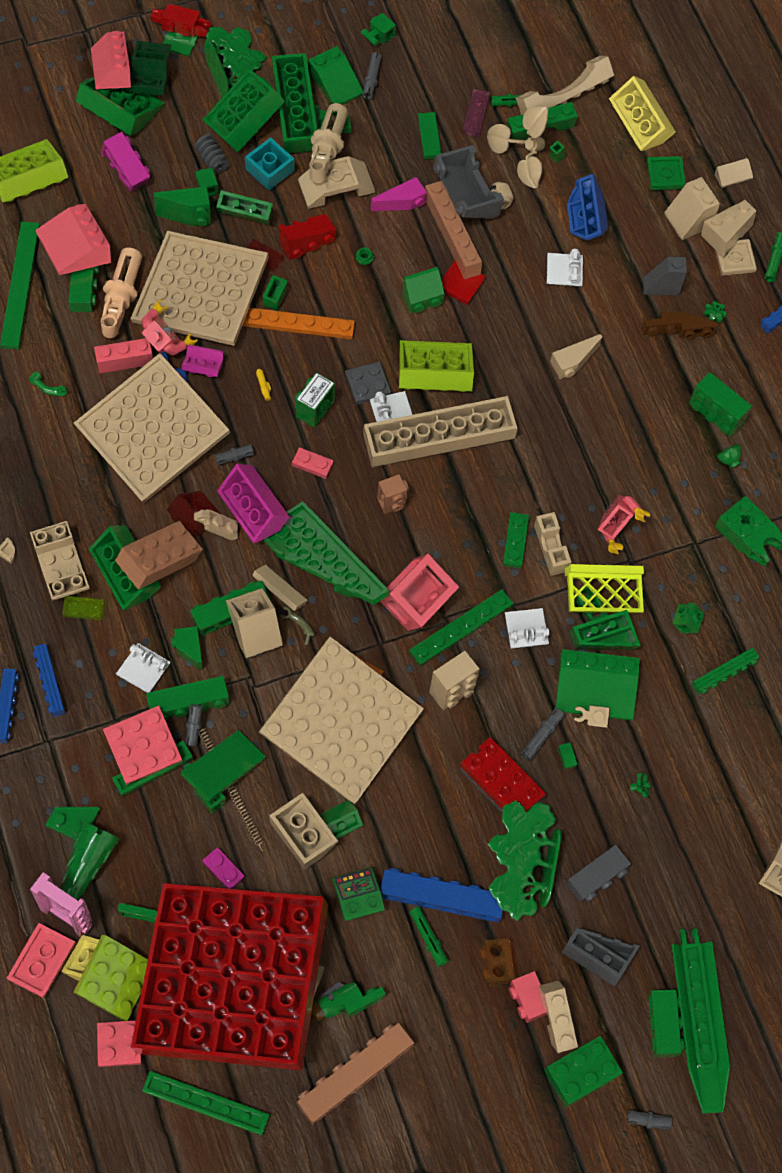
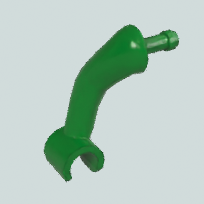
[29,371,67,396]

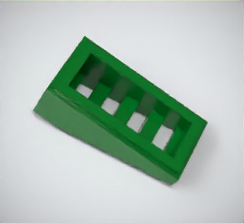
[574,586,608,621]

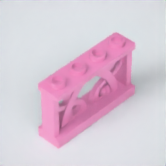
[30,872,92,937]

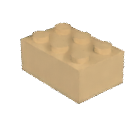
[429,651,479,710]

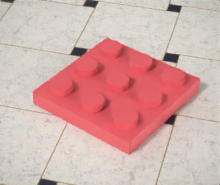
[103,706,182,785]

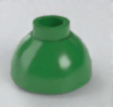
[716,444,742,468]

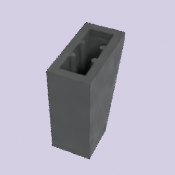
[643,257,687,296]

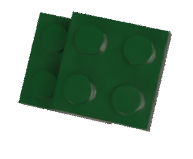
[129,41,171,96]

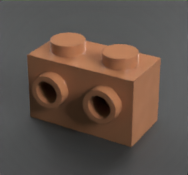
[377,474,408,514]

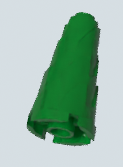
[61,822,120,901]

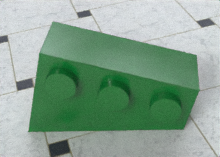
[569,610,641,650]

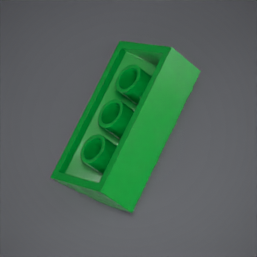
[89,525,161,611]

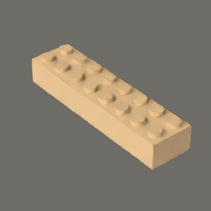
[363,396,517,467]

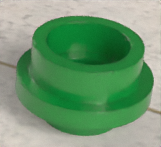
[356,248,374,265]

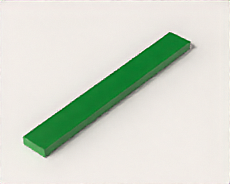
[0,222,40,350]

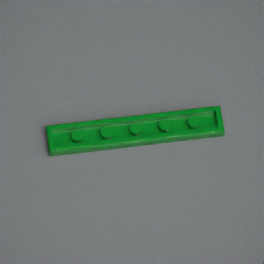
[142,1071,270,1136]

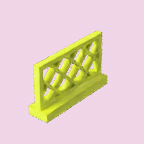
[565,564,644,613]

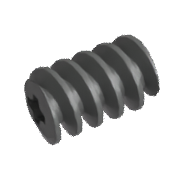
[195,134,230,174]

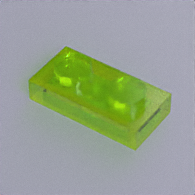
[62,596,104,620]

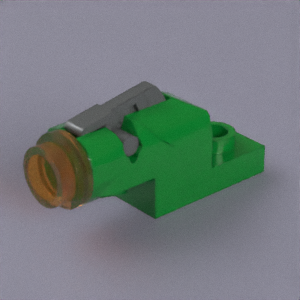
[312,982,386,1022]

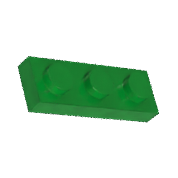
[503,512,529,569]

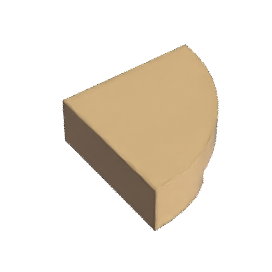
[0,537,16,564]

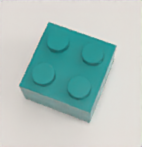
[245,137,295,191]

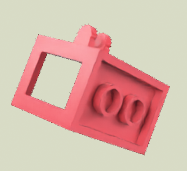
[380,554,459,631]

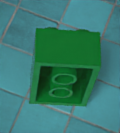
[689,372,752,437]
[544,1036,623,1108]

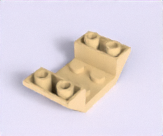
[298,156,375,209]
[30,521,90,601]

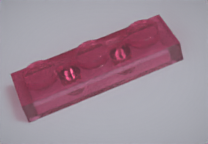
[462,89,490,137]

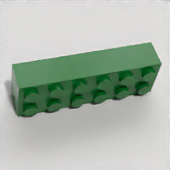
[272,53,317,153]

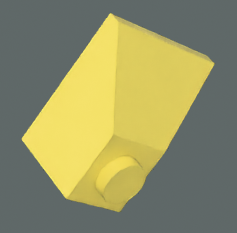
[61,935,99,981]

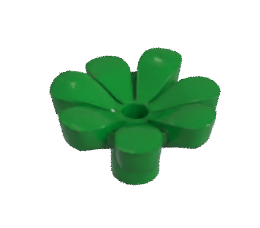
[703,301,726,323]
[630,772,651,798]

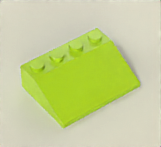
[0,139,68,203]
[399,340,474,392]

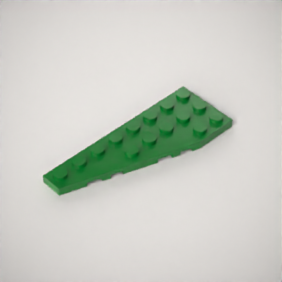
[263,501,390,605]

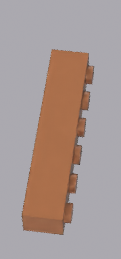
[425,181,482,279]
[297,1023,414,1126]

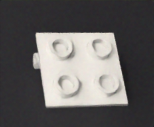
[547,249,583,286]
[370,391,412,422]
[505,608,549,648]
[116,643,171,693]

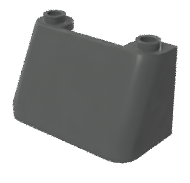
[433,145,504,219]

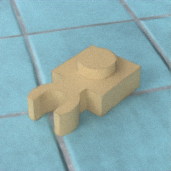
[574,705,609,727]

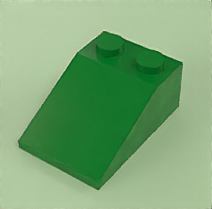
[308,46,363,105]
[153,186,211,227]

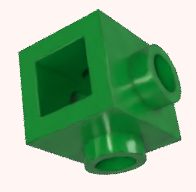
[672,602,705,634]

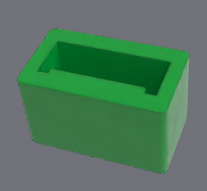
[263,275,287,311]

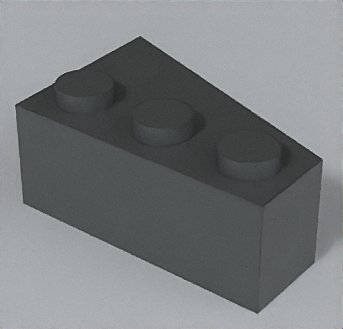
[562,928,640,987]

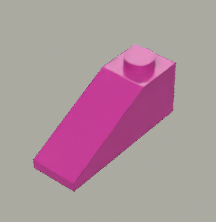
[370,177,427,211]

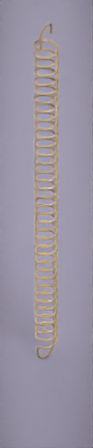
[199,728,264,852]

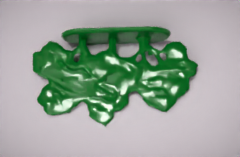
[204,27,272,97]
[488,801,561,921]

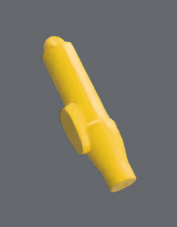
[256,369,271,401]

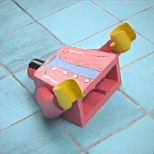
[141,300,197,356]
[598,495,650,554]

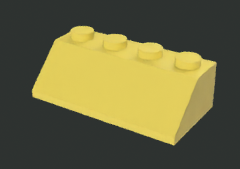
[609,76,676,151]

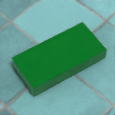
[118,903,157,923]

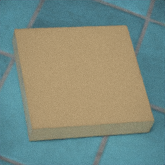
[715,239,757,276]

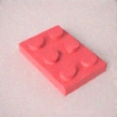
[7,923,76,999]

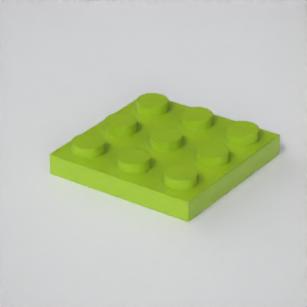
[73,935,148,1021]

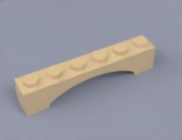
[516,56,614,115]

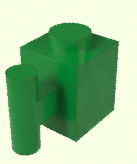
[361,12,396,47]

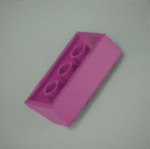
[217,463,290,543]

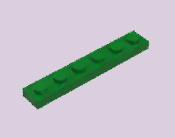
[409,590,513,667]

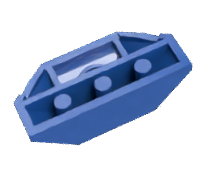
[567,174,608,240]

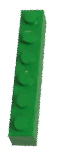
[691,648,760,695]

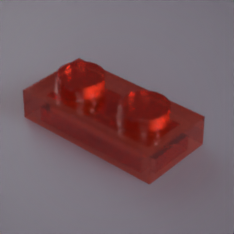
[247,239,284,271]

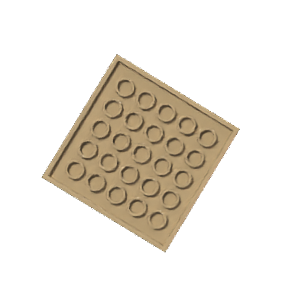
[131,231,269,346]
[74,353,231,504]
[259,637,424,805]

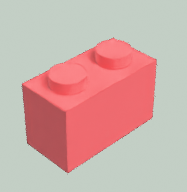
[509,971,547,1023]

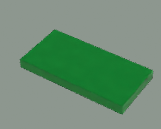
[181,730,266,803]

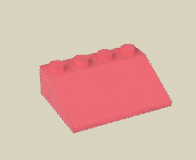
[36,204,111,275]

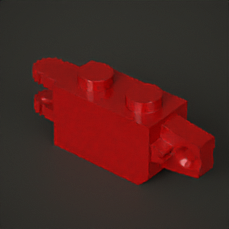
[151,4,212,37]

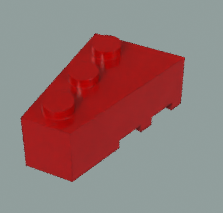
[279,214,336,261]

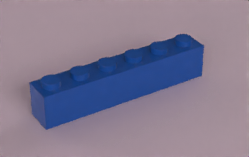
[380,868,503,923]

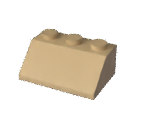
[269,793,338,870]

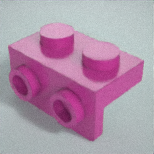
[182,345,224,377]

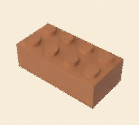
[115,521,203,590]

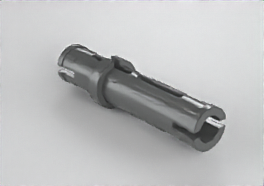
[362,52,382,99]
[520,708,565,761]

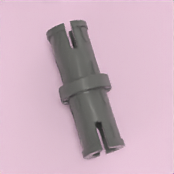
[214,444,254,466]
[185,704,203,746]
[627,1110,672,1130]

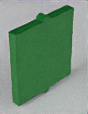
[163,32,199,57]

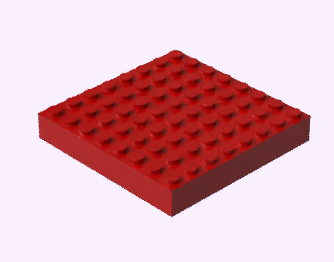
[131,883,328,1071]

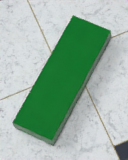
[418,112,441,159]

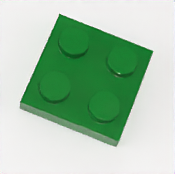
[647,156,686,190]

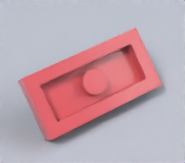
[292,447,334,479]

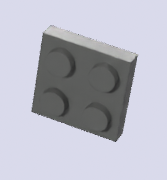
[345,362,391,405]

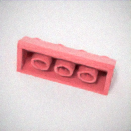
[91,31,131,89]

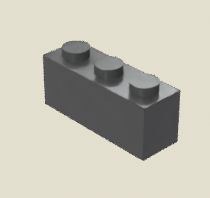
[566,845,631,903]

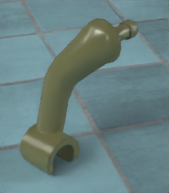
[281,606,315,645]

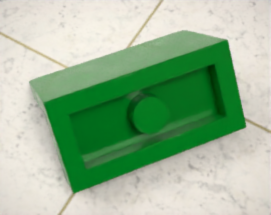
[319,800,363,839]

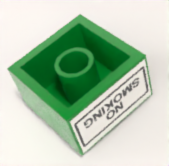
[295,372,335,428]

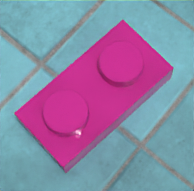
[202,847,245,889]

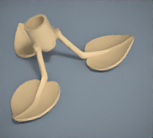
[487,107,548,188]

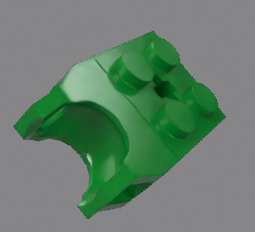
[715,496,782,566]

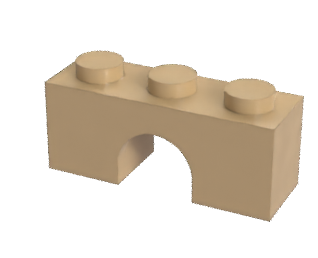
[534,512,572,576]
[538,980,578,1053]

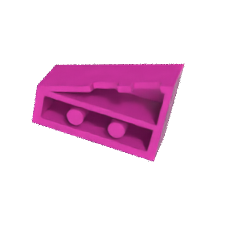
[101,132,150,192]

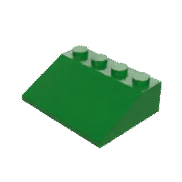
[202,69,285,153]
[76,77,165,136]
[555,649,640,721]

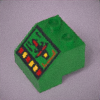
[331,867,385,921]

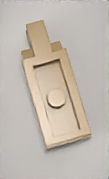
[194,509,238,541]

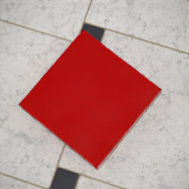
[441,261,486,305]

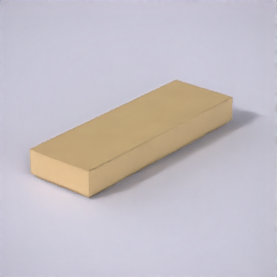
[253,565,308,611]

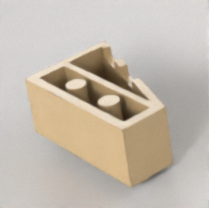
[701,200,756,257]

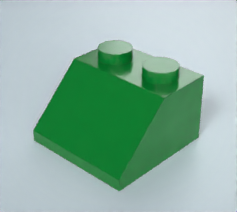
[402,267,444,314]

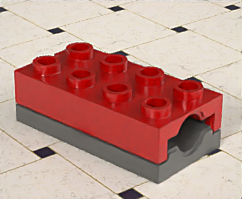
[460,737,546,813]

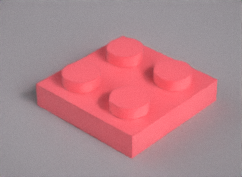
[97,1021,141,1067]

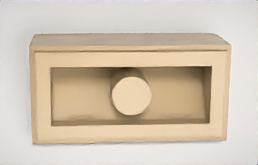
[715,158,753,188]

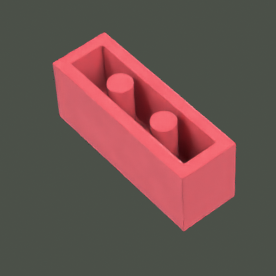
[94,338,153,374]

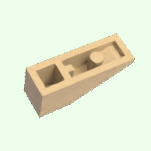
[550,334,602,379]

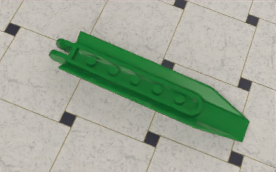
[671,928,730,1114]

